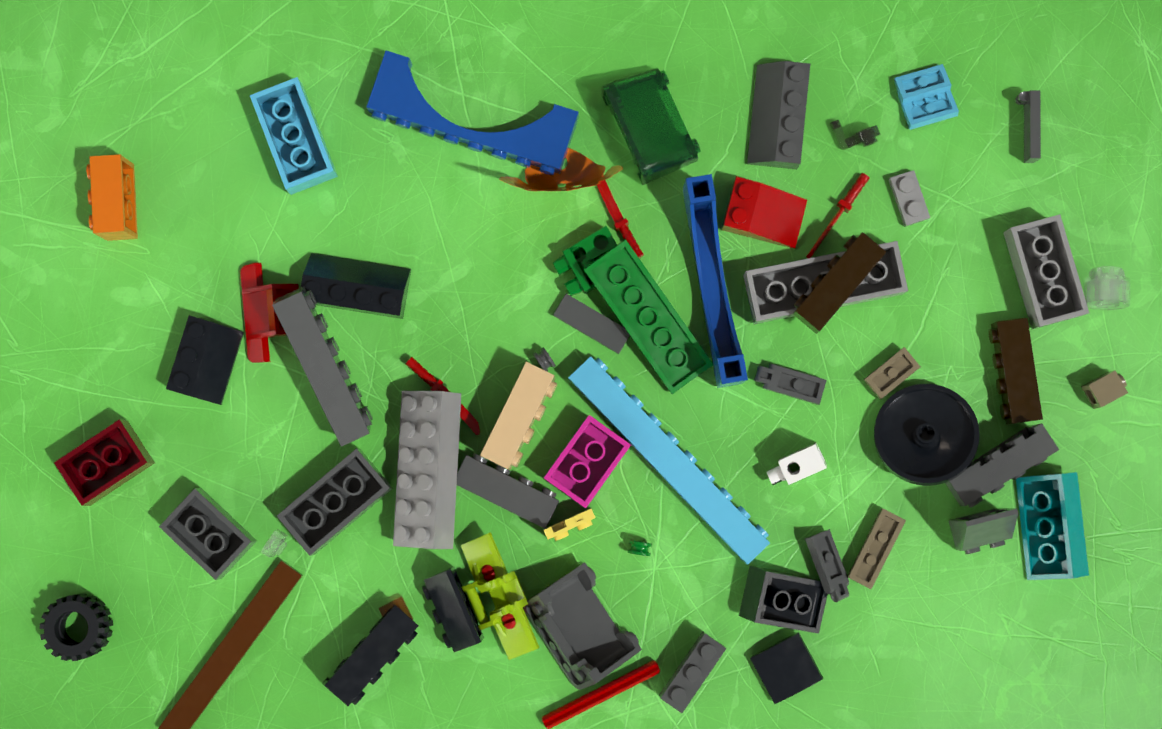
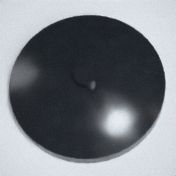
[874,384,979,486]

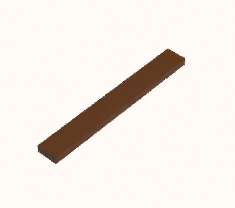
[158,560,303,729]

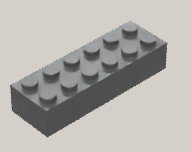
[272,286,373,447]

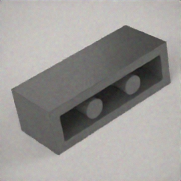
[659,631,727,713]

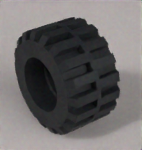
[39,594,113,661]

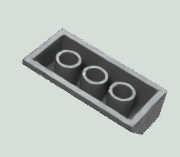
[747,61,810,170]

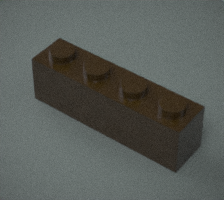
[793,232,886,334]
[989,318,1043,425]

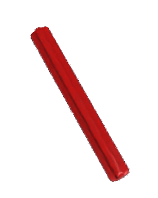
[542,660,660,729]

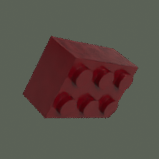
[54,419,155,506]

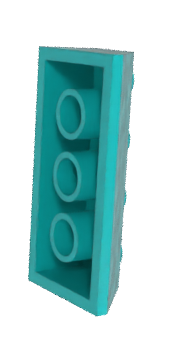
[1016,472,1089,580]

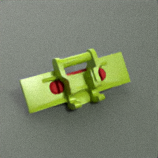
[461,532,540,660]

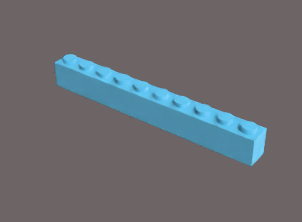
[568,356,770,565]

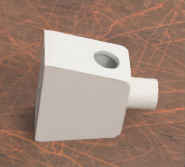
[766,442,827,485]

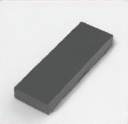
[553,294,630,354]

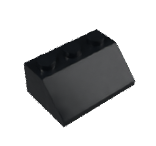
[166,315,244,405]
[422,567,484,652]

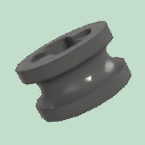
[533,347,556,372]

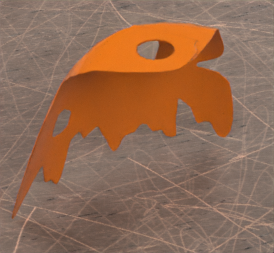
[499,148,623,191]

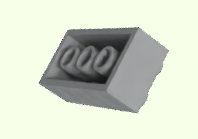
[1003,214,1089,329]

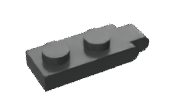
[754,364,827,405]
[805,529,849,602]

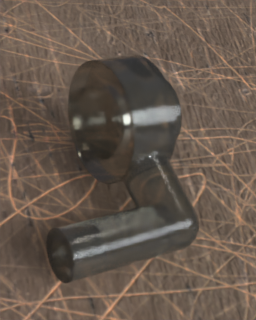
[830,120,881,150]

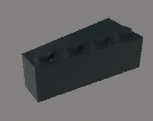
[322,605,419,706]

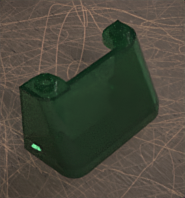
[601,68,701,185]

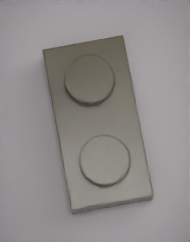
[864,347,921,399]

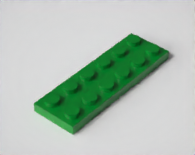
[583,239,714,394]

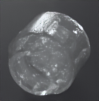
[1084,266,1130,310]

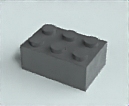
[159,488,257,580]

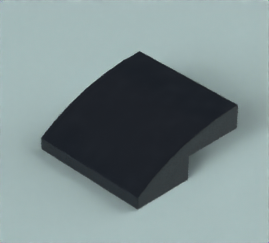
[750,632,823,704]

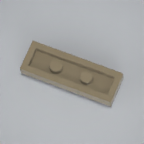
[847,508,906,589]

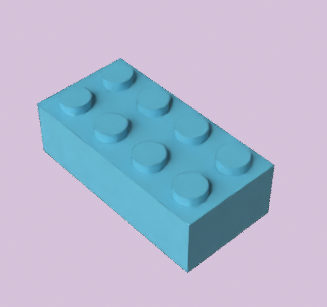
[250,77,338,195]

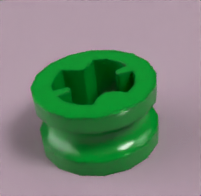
[628,540,652,556]

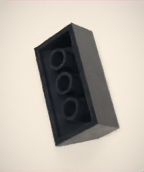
[300,253,411,319]

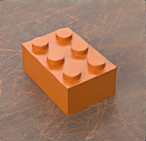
[86,154,138,241]

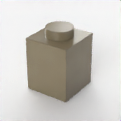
[1081,370,1128,409]

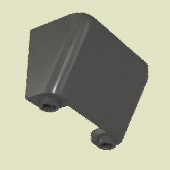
[523,562,642,690]

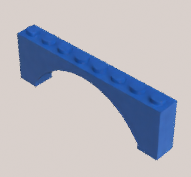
[366,50,579,175]
[682,174,748,388]

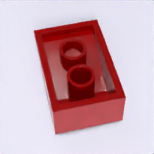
[722,176,807,249]

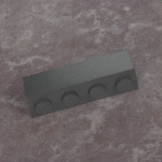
[457,453,559,529]

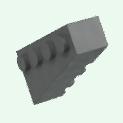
[945,423,1059,508]

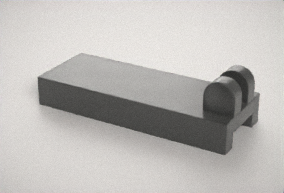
[1015,90,1041,163]

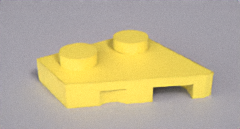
[544,508,595,541]

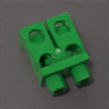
[553,226,617,296]

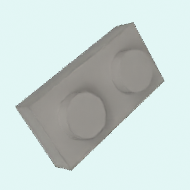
[888,170,930,227]

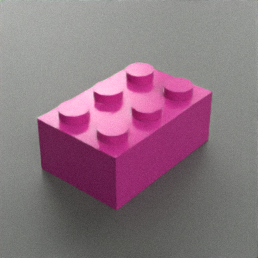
[544,415,631,508]

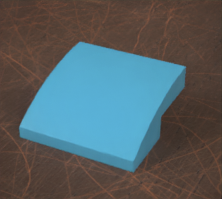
[894,64,959,130]

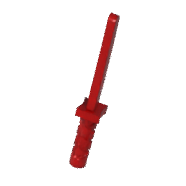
[806,173,870,259]
[597,175,644,258]
[406,357,480,435]

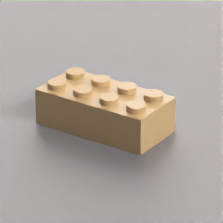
[480,362,557,470]

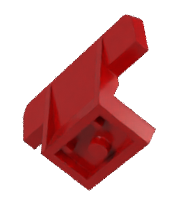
[240,263,299,363]

